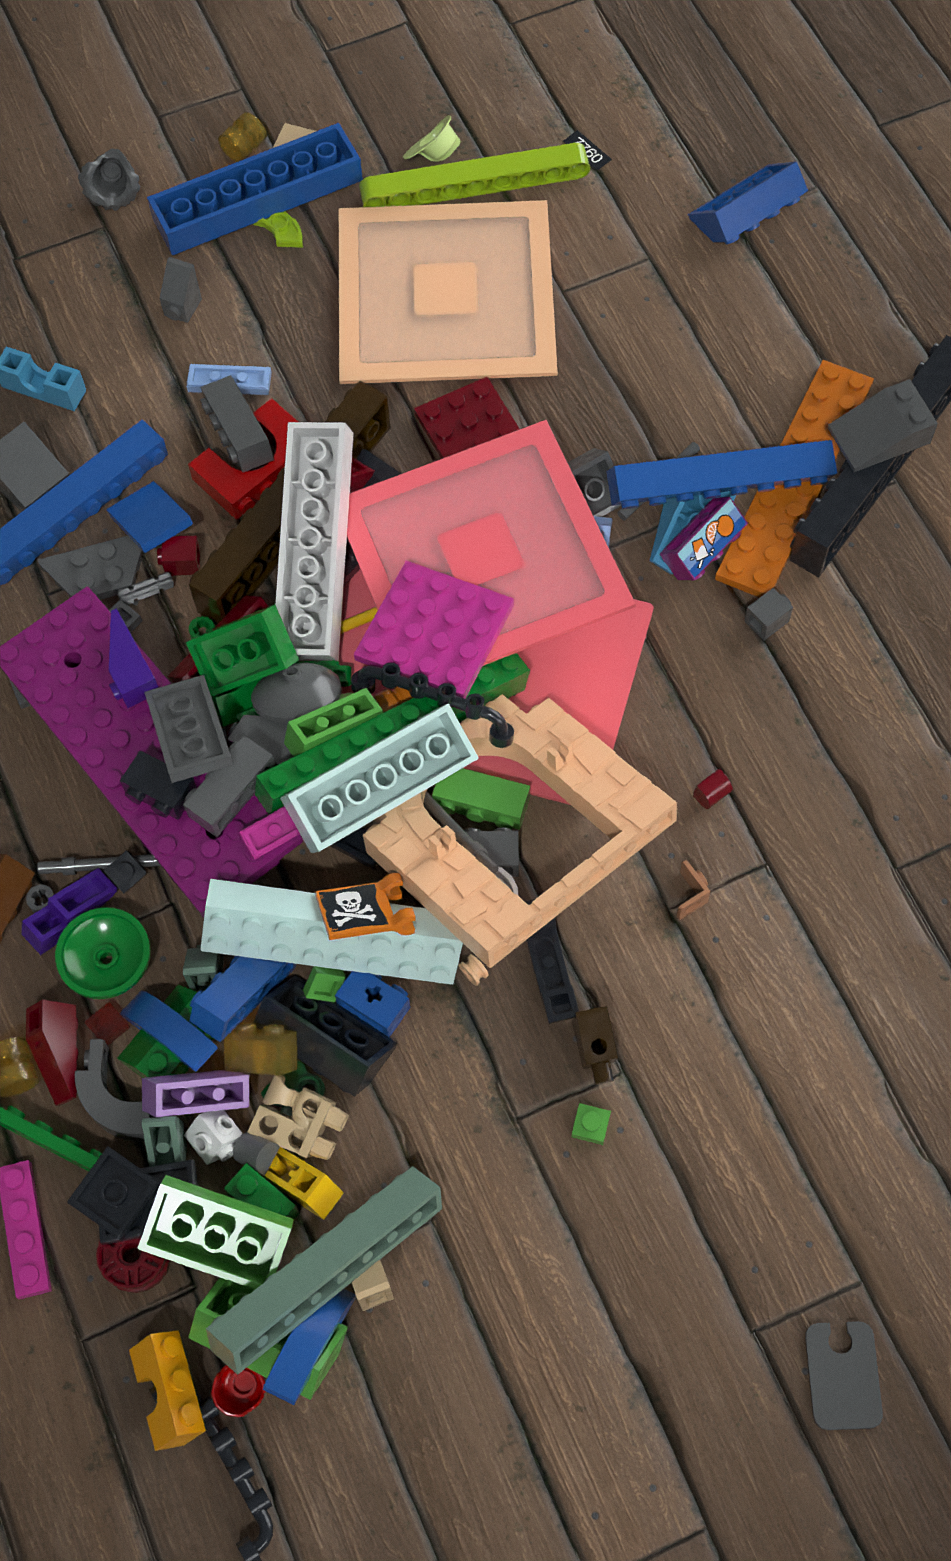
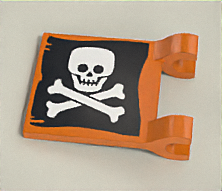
[315,873,416,940]

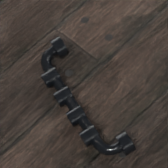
[351,663,514,748]
[149,1386,273,1561]

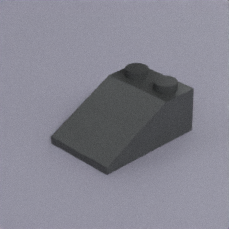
[827,379,938,472]

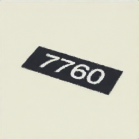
[563,130,612,170]

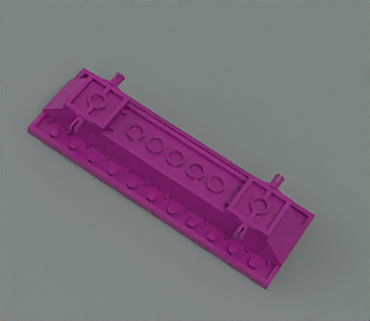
[0,586,303,917]

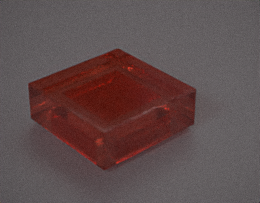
[85,1002,130,1046]

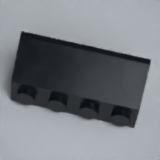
[251,976,398,1097]

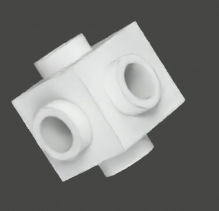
[184,1110,243,1165]

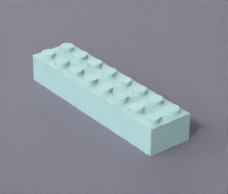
[201,879,463,985]

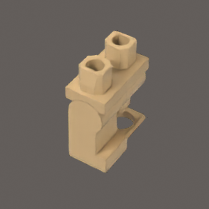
[248,1074,349,1160]

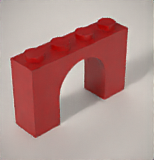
[188,398,298,520]

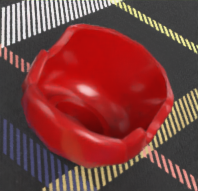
[211,1365,266,1417]

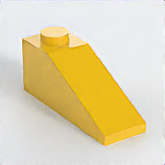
[260,1147,344,1220]

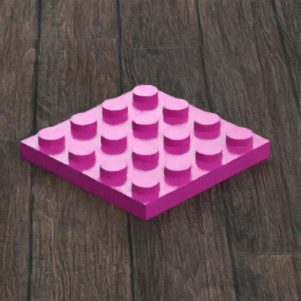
[354,561,514,699]

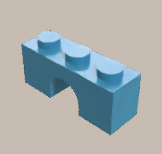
[0,346,86,411]

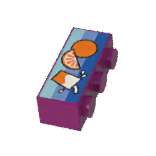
[659,497,748,581]

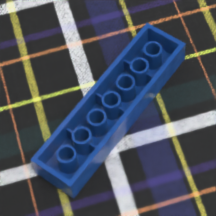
[147,123,363,255]

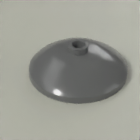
[251,663,342,723]

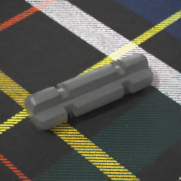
[118,572,174,605]

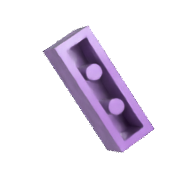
[142,1069,249,1117]

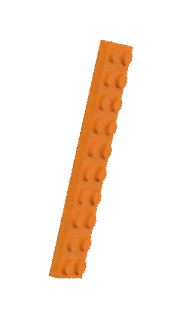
[715,360,874,598]

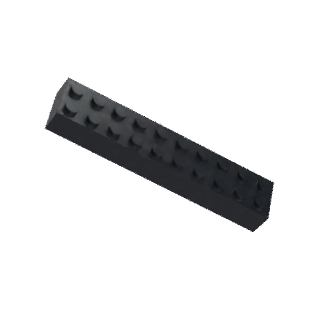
[790,335,951,578]

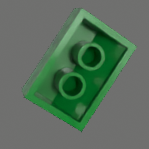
[117,984,214,1078]

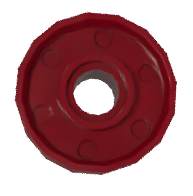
[96,1238,171,1293]

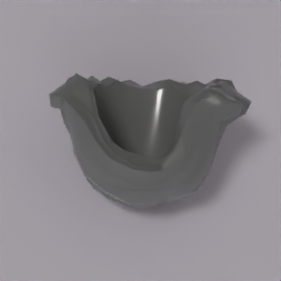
[78,148,140,211]

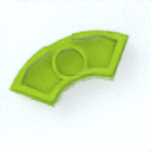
[253,211,303,248]

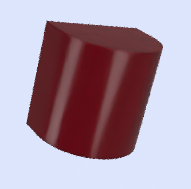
[692,769,733,809]

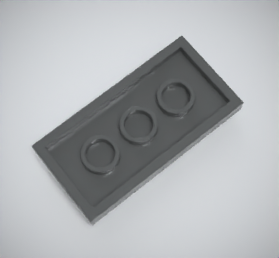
[145,675,233,783]

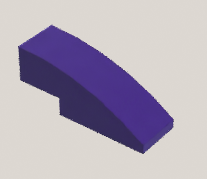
[21,868,117,955]

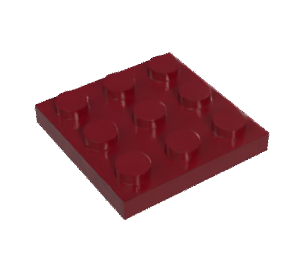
[414,377,520,459]

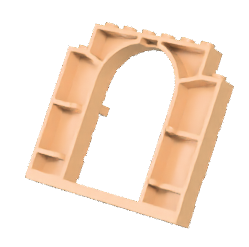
[363,694,677,968]

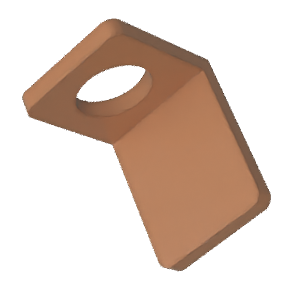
[677,860,711,920]

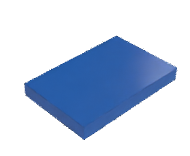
[106,481,193,553]

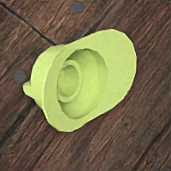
[403,115,461,162]

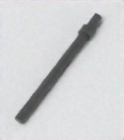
[423,792,499,875]
[38,854,161,876]

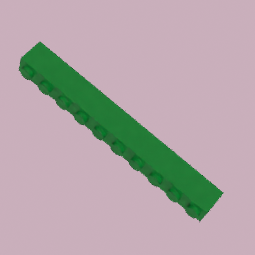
[255,653,530,814]

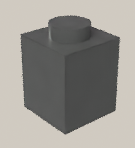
[744,588,793,641]

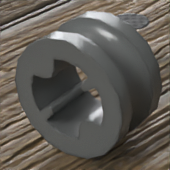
[26,885,54,913]

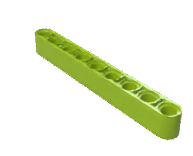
[359,143,590,207]

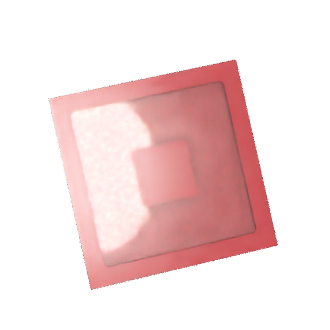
[347,420,636,665]

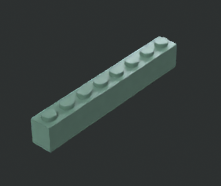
[206,1166,442,1375]

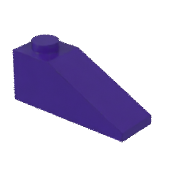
[108,608,159,708]

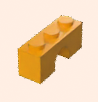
[129,1330,206,1451]

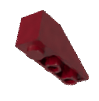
[26,1000,79,1106]

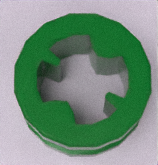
[188,616,215,639]

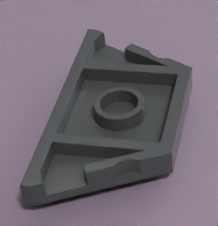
[38,536,142,600]

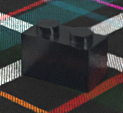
[120,750,197,820]

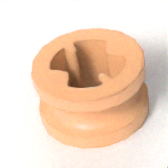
[458,954,489,986]

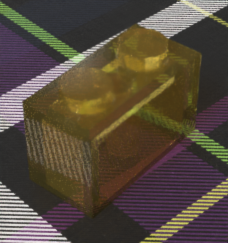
[224,1023,297,1075]

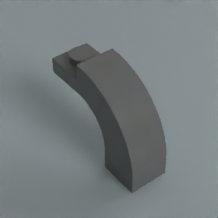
[75,1039,155,1142]

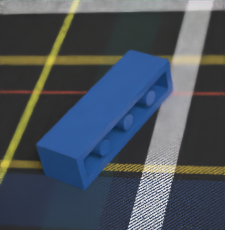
[189,956,296,1042]

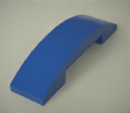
[119,990,218,1072]
[263,1289,356,1405]

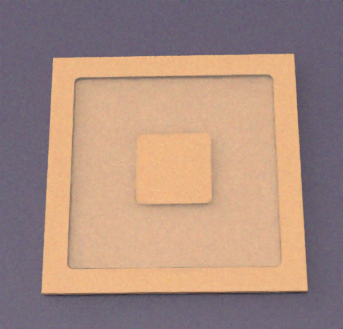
[339,200,558,384]

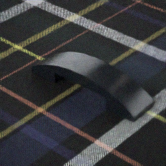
[525,899,579,1024]

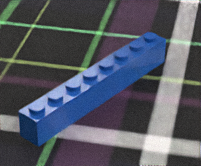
[0,420,168,586]
[607,440,837,509]

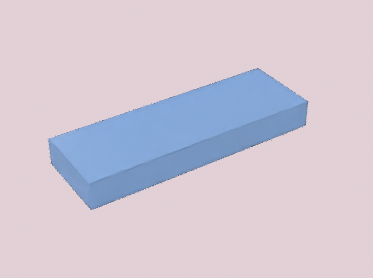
[186,364,272,395]

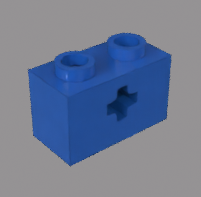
[335,971,410,1038]

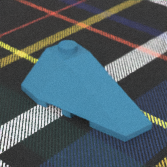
[650,491,736,574]

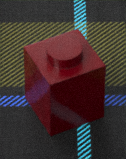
[157,536,201,576]

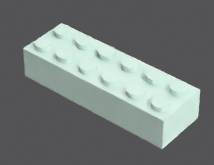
[280,704,479,853]

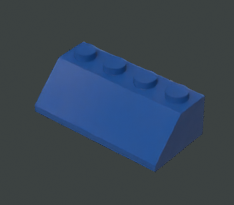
[688,161,808,244]

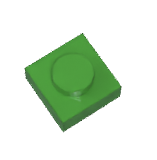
[303,966,346,1002]
[571,1103,611,1145]

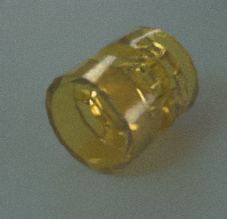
[218,112,267,162]
[0,1037,39,1097]

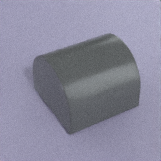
[233,1132,280,1176]

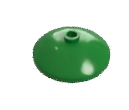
[55,908,151,999]

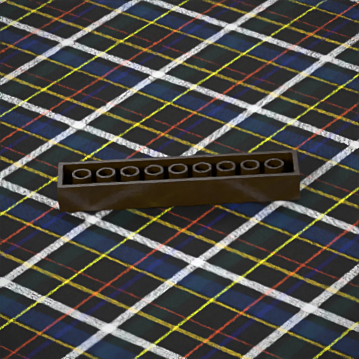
[189,381,391,625]

